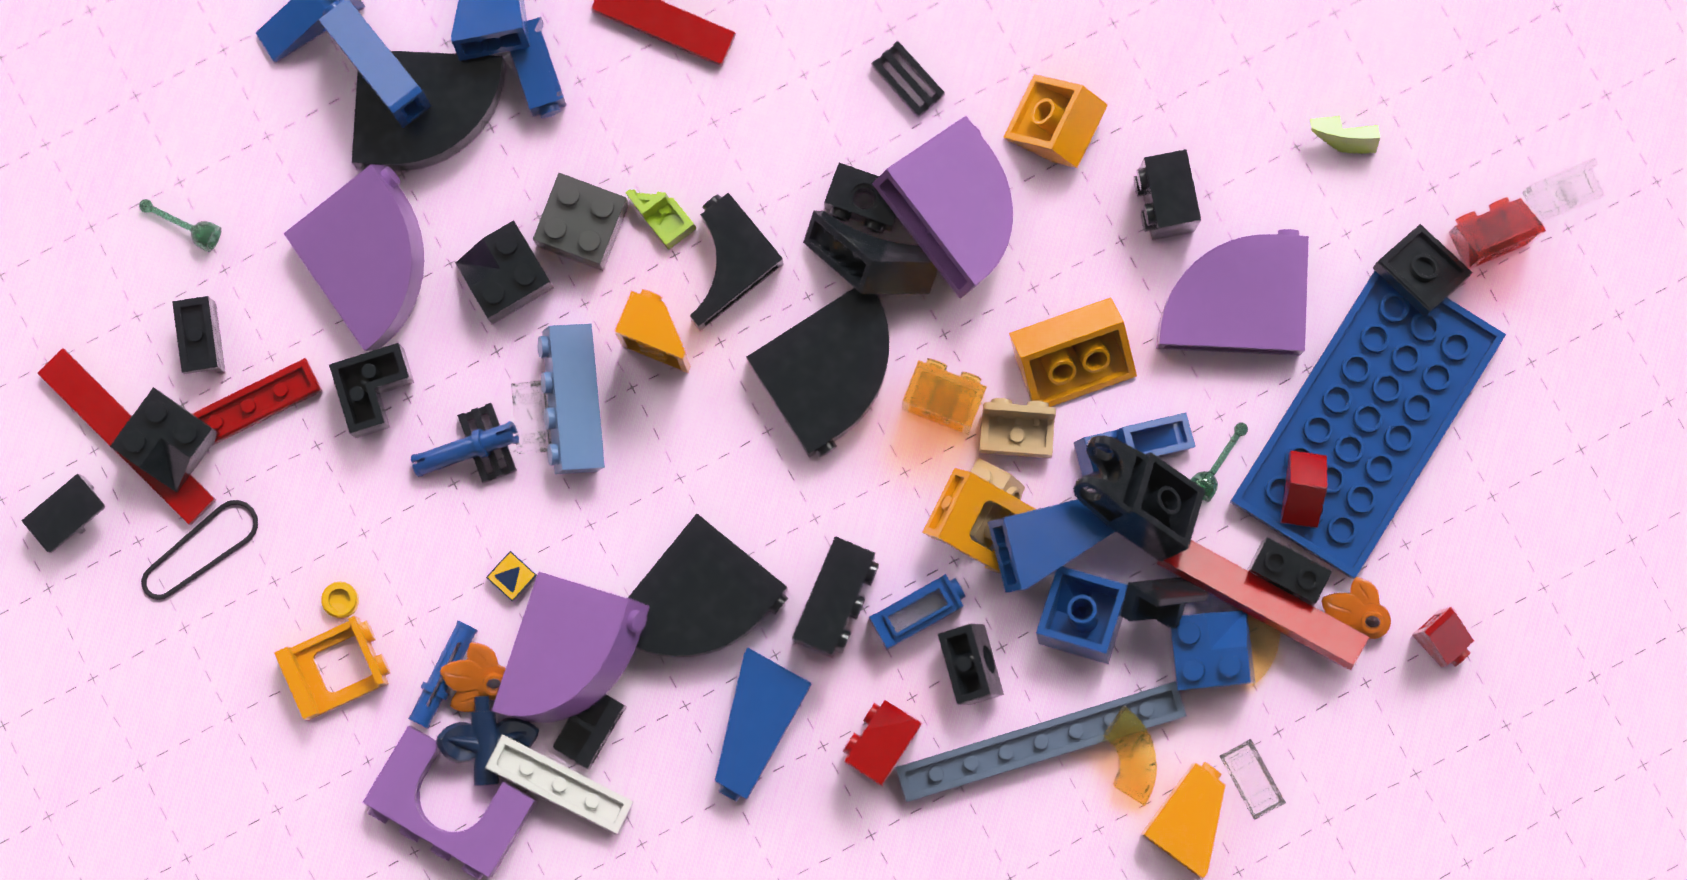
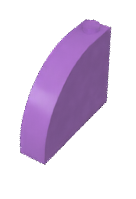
[872,116,1013,299]
[283,164,424,351]
[1156,229,1309,356]
[492,571,650,723]

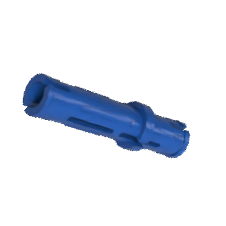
[411,421,519,477]
[408,620,478,729]

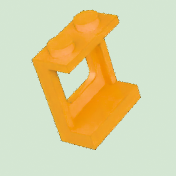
[922,468,1036,574]
[274,616,390,720]

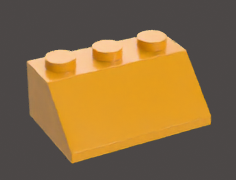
[614,289,691,373]
[1009,297,1137,407]

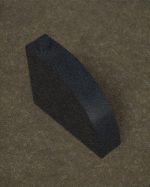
[351,51,506,172]
[746,288,889,458]
[627,513,789,657]

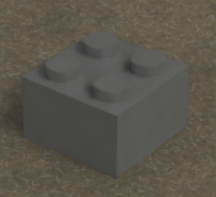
[533,172,629,271]

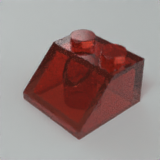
[1449,197,1546,269]

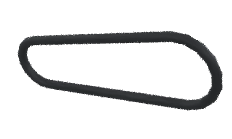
[141,500,258,600]

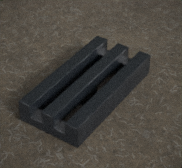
[871,40,945,118]
[457,402,517,484]

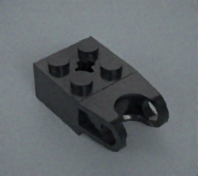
[1073,436,1205,562]

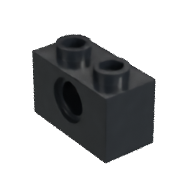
[824,162,897,234]
[1247,537,1333,605]
[938,623,1004,705]

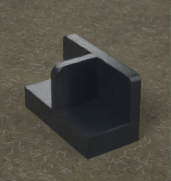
[172,296,226,374]
[21,473,105,553]
[1120,577,1209,629]
[553,694,627,770]

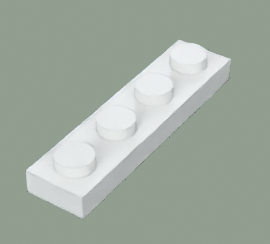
[485,735,633,834]

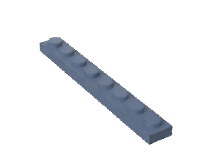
[896,681,1187,802]

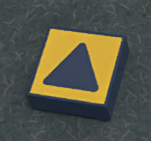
[486,551,537,603]

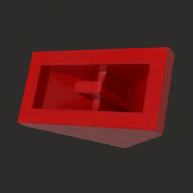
[1280,451,1327,528]

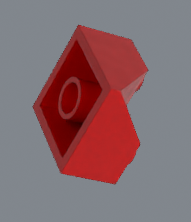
[842,700,922,786]

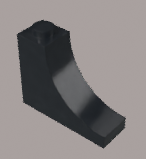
[689,192,784,331]
[803,210,938,294]

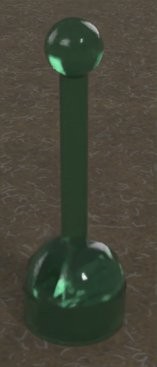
[139,199,222,252]
[1190,422,1248,502]

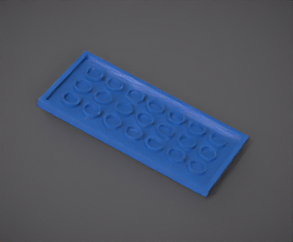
[1230,270,1507,579]

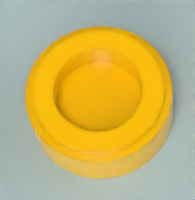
[321,581,359,619]

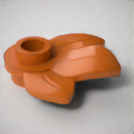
[1321,577,1391,639]
[440,642,506,712]

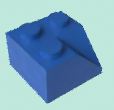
[1036,566,1127,664]
[1171,611,1255,691]

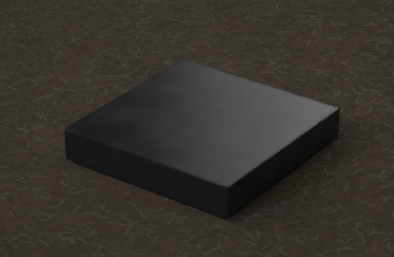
[1373,224,1473,317]

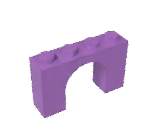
[363,726,537,880]

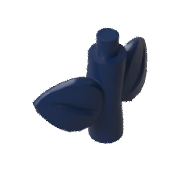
[436,696,539,786]

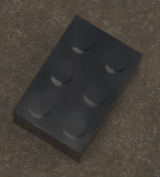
[792,536,879,658]

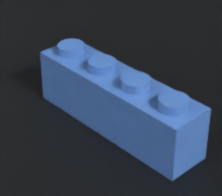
[537,323,605,475]

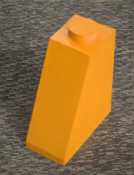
[1141,761,1226,879]

